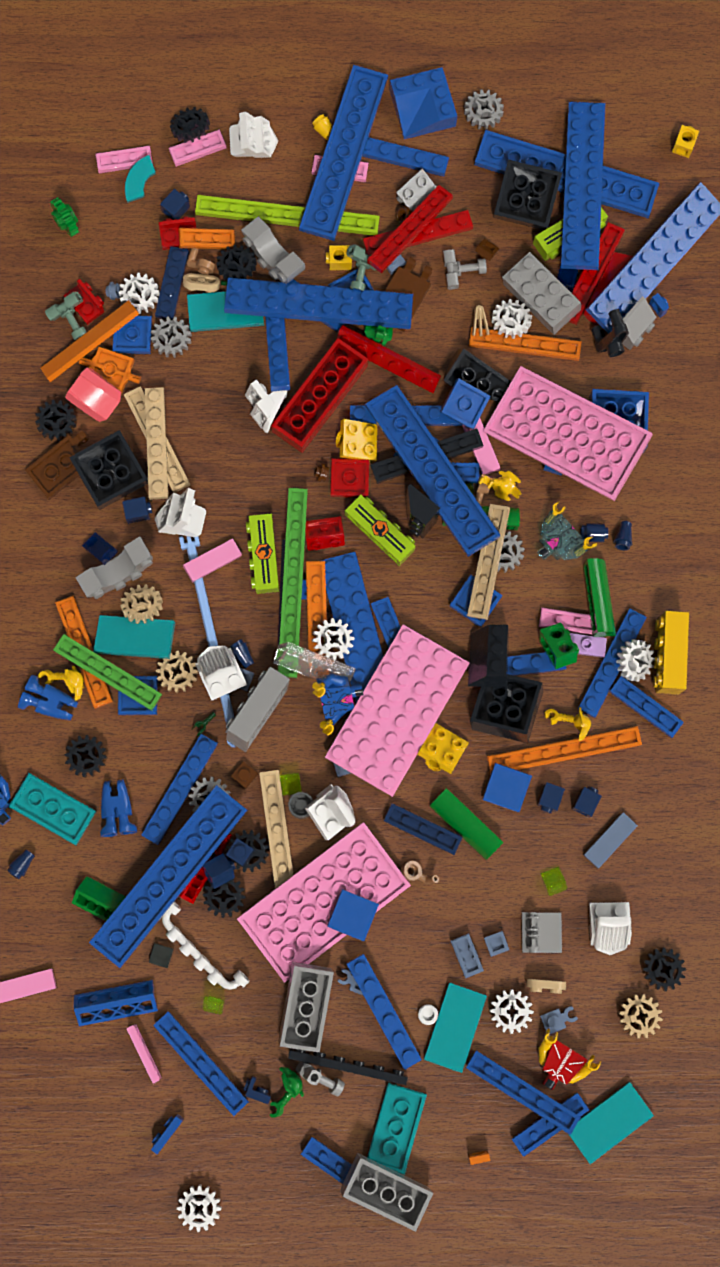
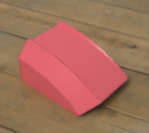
[65,368,121,422]

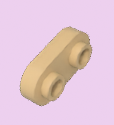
[183,273,220,293]
[526,979,566,994]

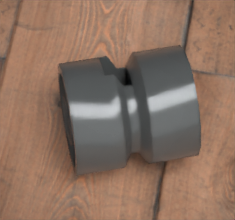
[288,792,313,819]

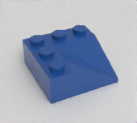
[389,67,457,139]
[589,389,649,453]

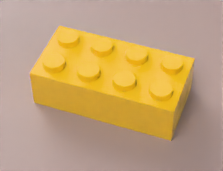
[653,611,689,695]

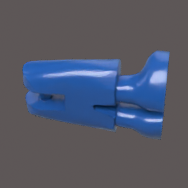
[18,674,78,720]
[100,779,137,837]

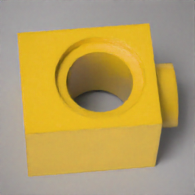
[672,125,699,158]
[326,245,352,270]

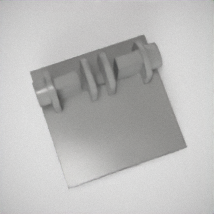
[396,169,436,211]
[522,912,562,953]

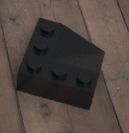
[494,159,562,230]
[69,430,148,510]
[470,674,543,744]

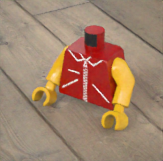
[539,1029,601,1090]

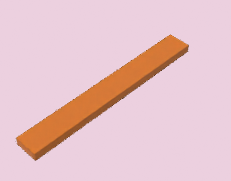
[487,726,642,775]

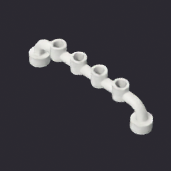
[162,901,250,990]

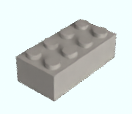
[502,252,581,335]
[225,667,290,752]
[278,962,334,1053]
[340,1153,433,1232]

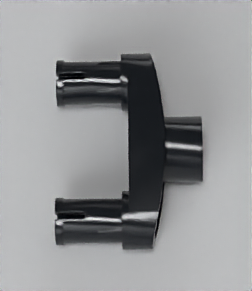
[591,309,629,358]

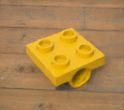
[336,419,377,463]
[417,723,469,774]

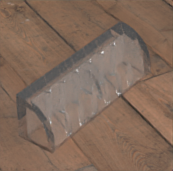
[273,642,356,682]

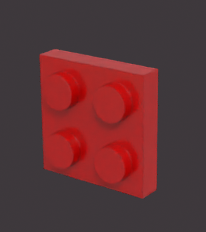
[331,458,369,498]

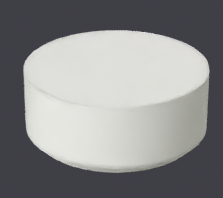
[418,1004,438,1025]

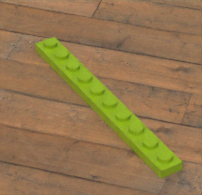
[195,195,380,236]

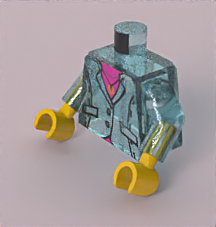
[537,501,597,560]

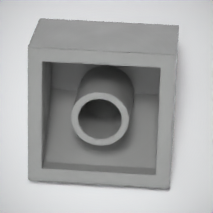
[622,296,656,350]

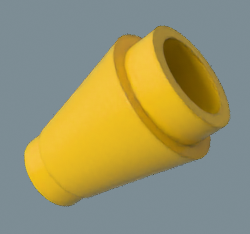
[312,114,333,141]

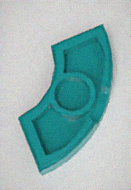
[125,155,156,203]

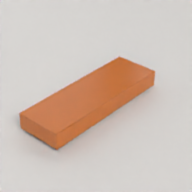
[179,228,235,249]

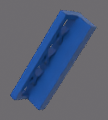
[74,980,158,1026]

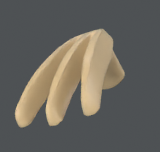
[472,305,490,336]

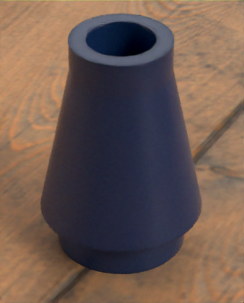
[614,521,633,551]
[229,639,254,668]
[7,849,35,880]

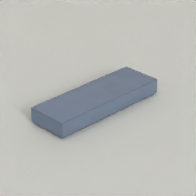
[583,812,638,869]

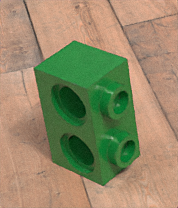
[539,623,579,669]

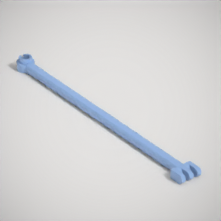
[179,536,235,748]

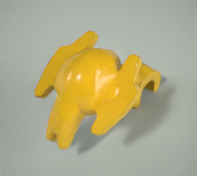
[478,471,522,501]
[38,666,85,701]
[545,707,591,741]

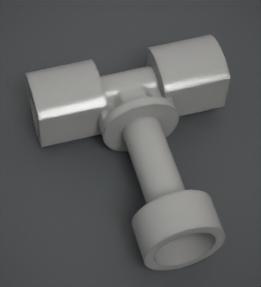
[443,250,487,290]
[295,1061,345,1097]

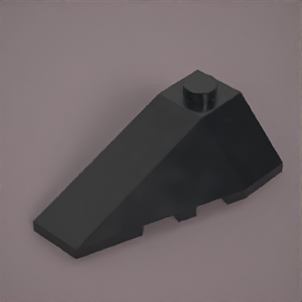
[443,348,511,402]

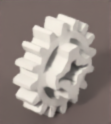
[119,273,160,314]
[491,299,532,339]
[312,618,354,661]
[616,639,655,682]
[490,989,534,1034]
[177,1184,222,1232]

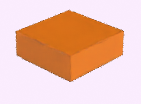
[468,1150,490,1165]

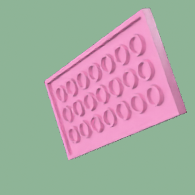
[483,366,653,501]
[325,625,470,797]
[237,822,411,983]

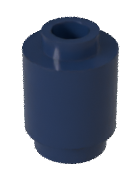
[580,523,608,542]

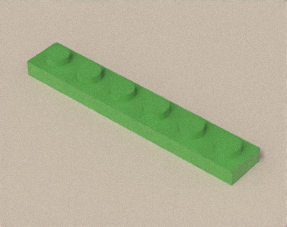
[53,634,162,711]

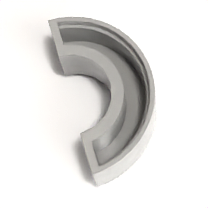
[241,216,305,284]
[75,537,153,599]

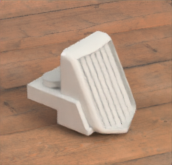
[229,112,278,158]
[245,380,287,433]
[155,488,206,537]
[195,646,247,700]
[305,784,355,840]
[589,902,632,955]

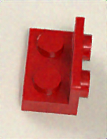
[158,216,197,250]
[63,278,105,325]
[305,516,345,551]

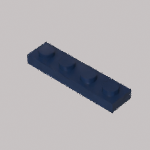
[155,246,189,320]
[384,803,463,855]

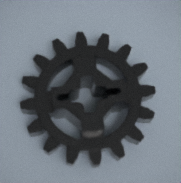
[170,107,210,143]
[216,245,257,280]
[35,400,77,441]
[64,735,108,778]
[227,830,269,873]
[203,878,246,918]
[642,947,686,991]

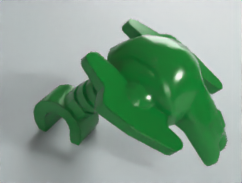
[364,325,393,346]
[270,1067,304,1118]

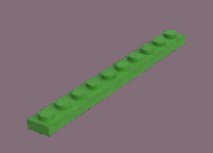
[278,488,308,678]

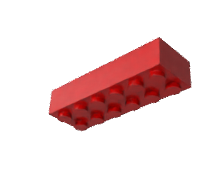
[271,338,368,453]

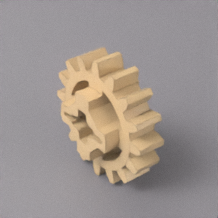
[120,584,163,624]
[156,651,199,693]
[618,994,663,1038]

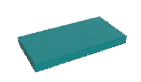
[187,291,264,332]
[94,615,175,659]
[9,773,97,846]
[424,983,487,1073]
[367,1082,427,1175]
[568,1082,654,1164]

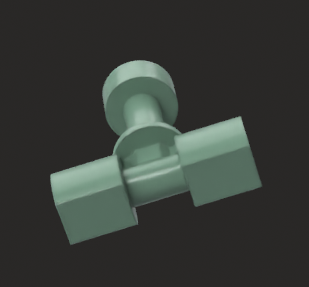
[347,245,376,291]
[45,292,87,341]

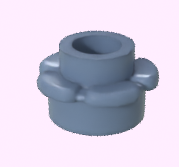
[105,282,121,300]

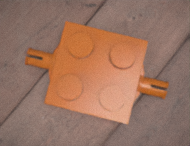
[79,347,141,394]

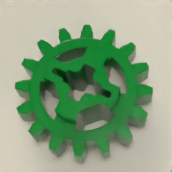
[50,197,79,237]

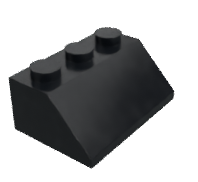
[406,484,440,538]
[468,624,509,687]

